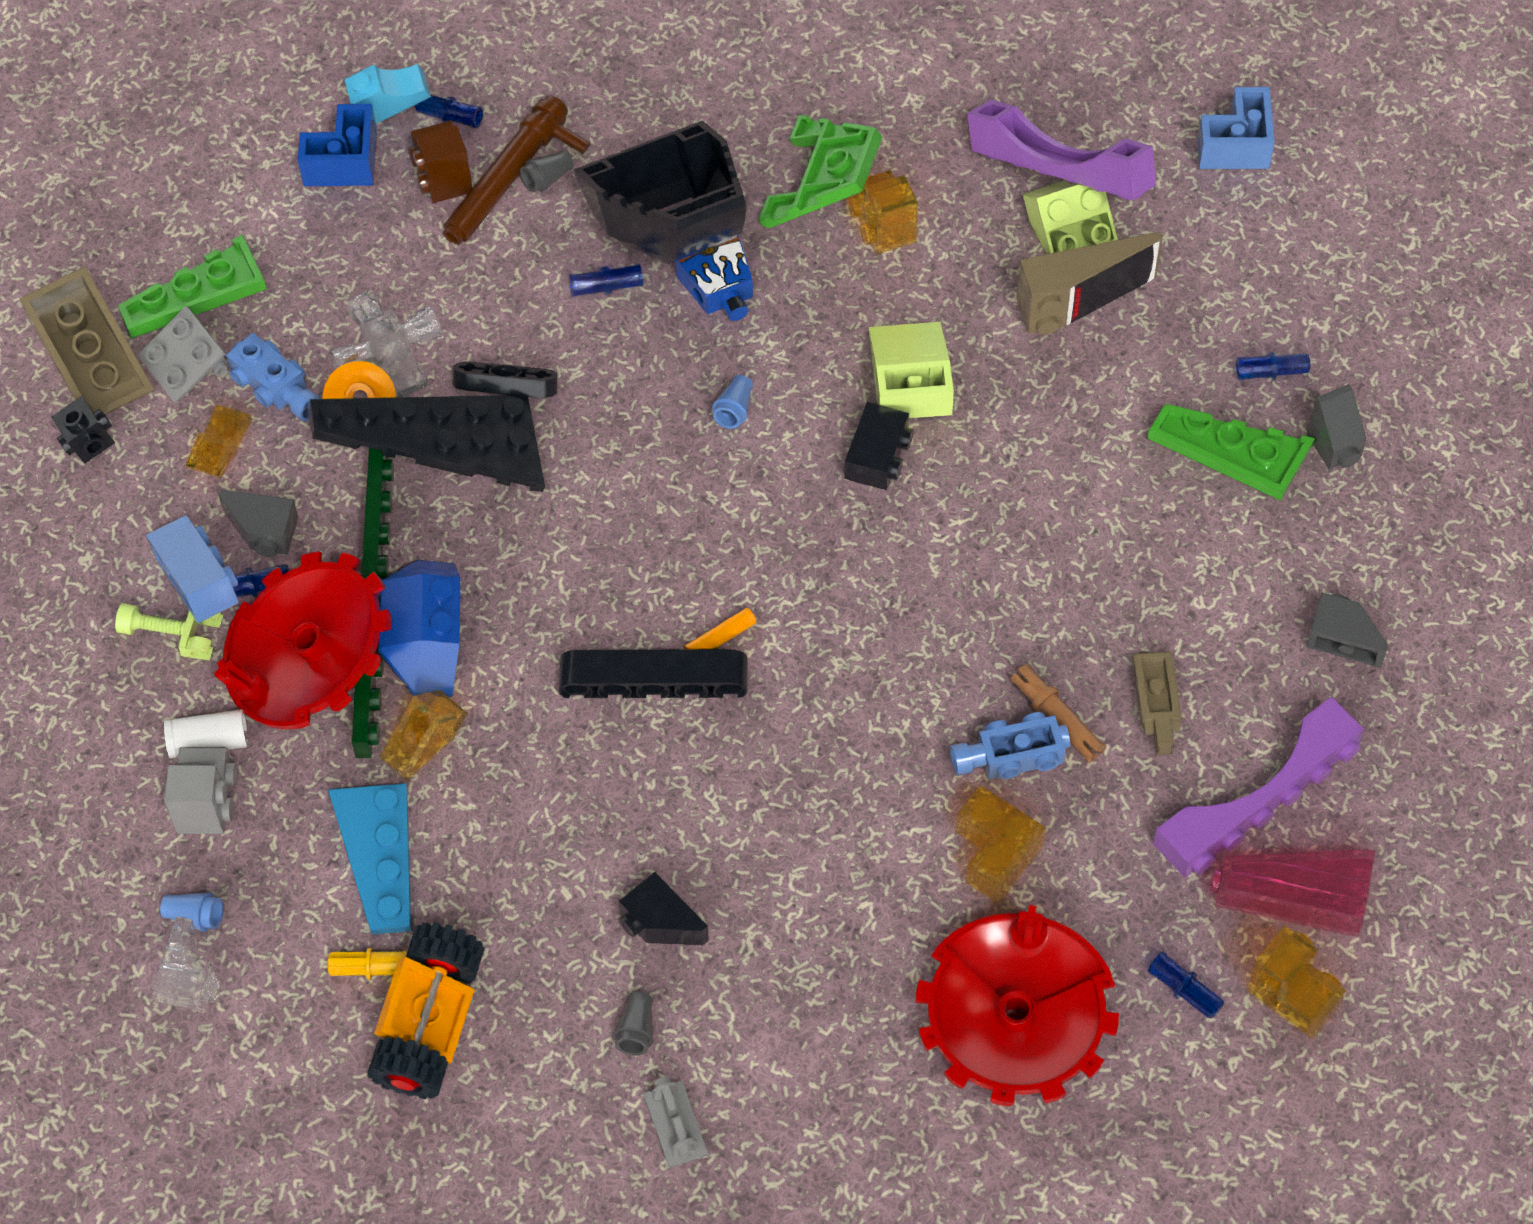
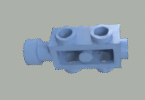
[226,333,321,422]
[950,712,1070,780]

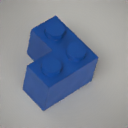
[298,104,377,186]

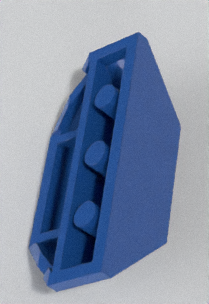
[378,560,461,698]

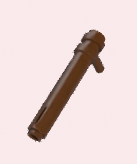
[443,95,591,245]

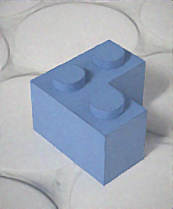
[1197,87,1275,169]

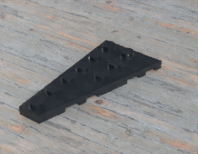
[308,395,545,492]

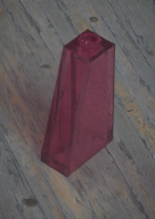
[1210,849,1375,937]

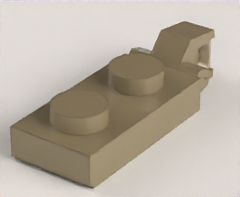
[1132,651,1182,755]

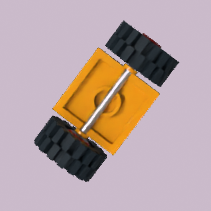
[367,922,485,1099]

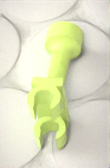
[115,603,223,660]

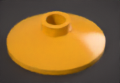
[323,361,396,399]

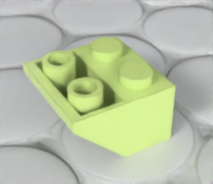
[1023,180,1118,254]

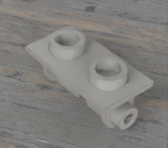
[643,1077,708,1169]

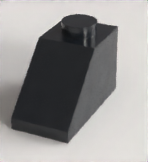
[618,872,709,945]

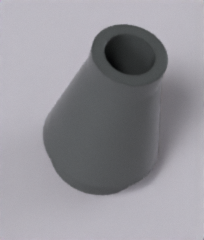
[520,150,574,193]
[613,992,653,1056]

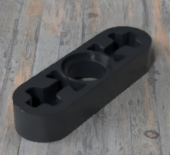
[453,361,558,398]

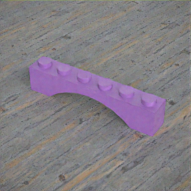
[967,99,1156,200]
[1153,697,1364,878]

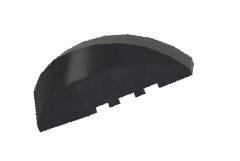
[574,120,747,264]

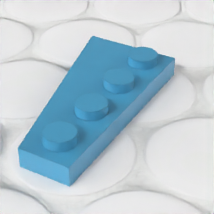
[328,783,412,934]

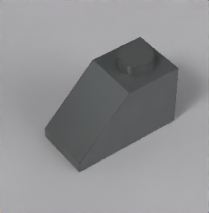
[1307,384,1366,470]
[219,490,298,557]
[1306,592,1388,668]

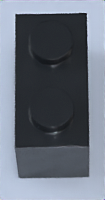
[844,402,914,490]

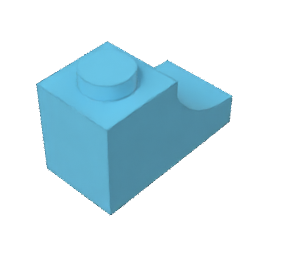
[344,64,431,123]

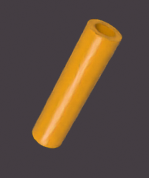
[683,607,757,650]

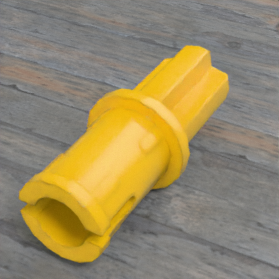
[327,948,407,980]

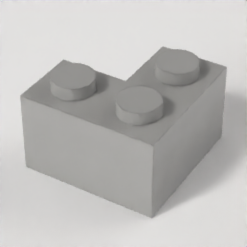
[164,748,238,834]

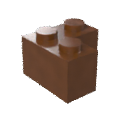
[407,120,472,203]

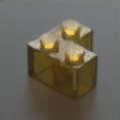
[847,170,918,255]
[956,785,1046,904]
[1247,925,1346,1039]

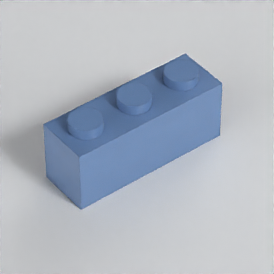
[146,515,239,623]

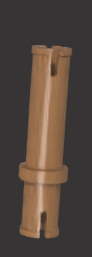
[1010,664,1107,763]

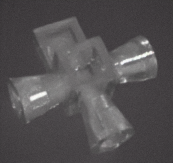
[329,292,443,397]

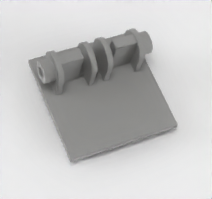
[138,306,227,403]

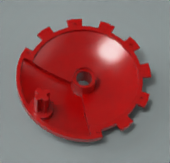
[214,551,392,730]
[915,905,1119,1106]

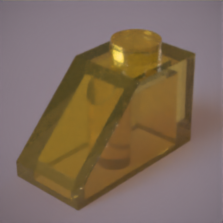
[380,690,467,781]

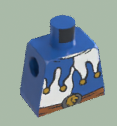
[675,236,753,321]

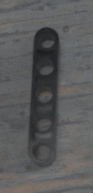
[559,649,748,698]

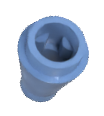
[712,375,753,429]
[160,892,223,932]

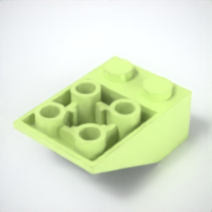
[869,322,954,418]

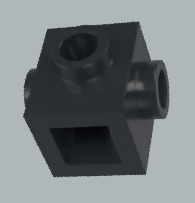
[52,396,115,463]

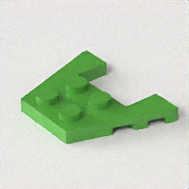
[758,115,882,228]

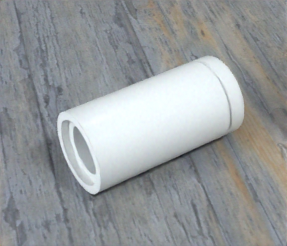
[164,709,248,759]

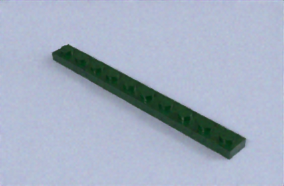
[352,448,394,758]

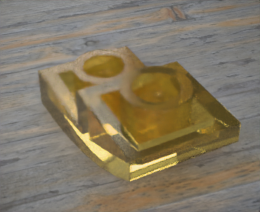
[185,404,253,478]

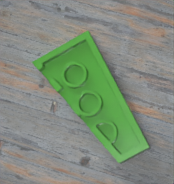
[118,235,267,339]
[1147,404,1315,501]

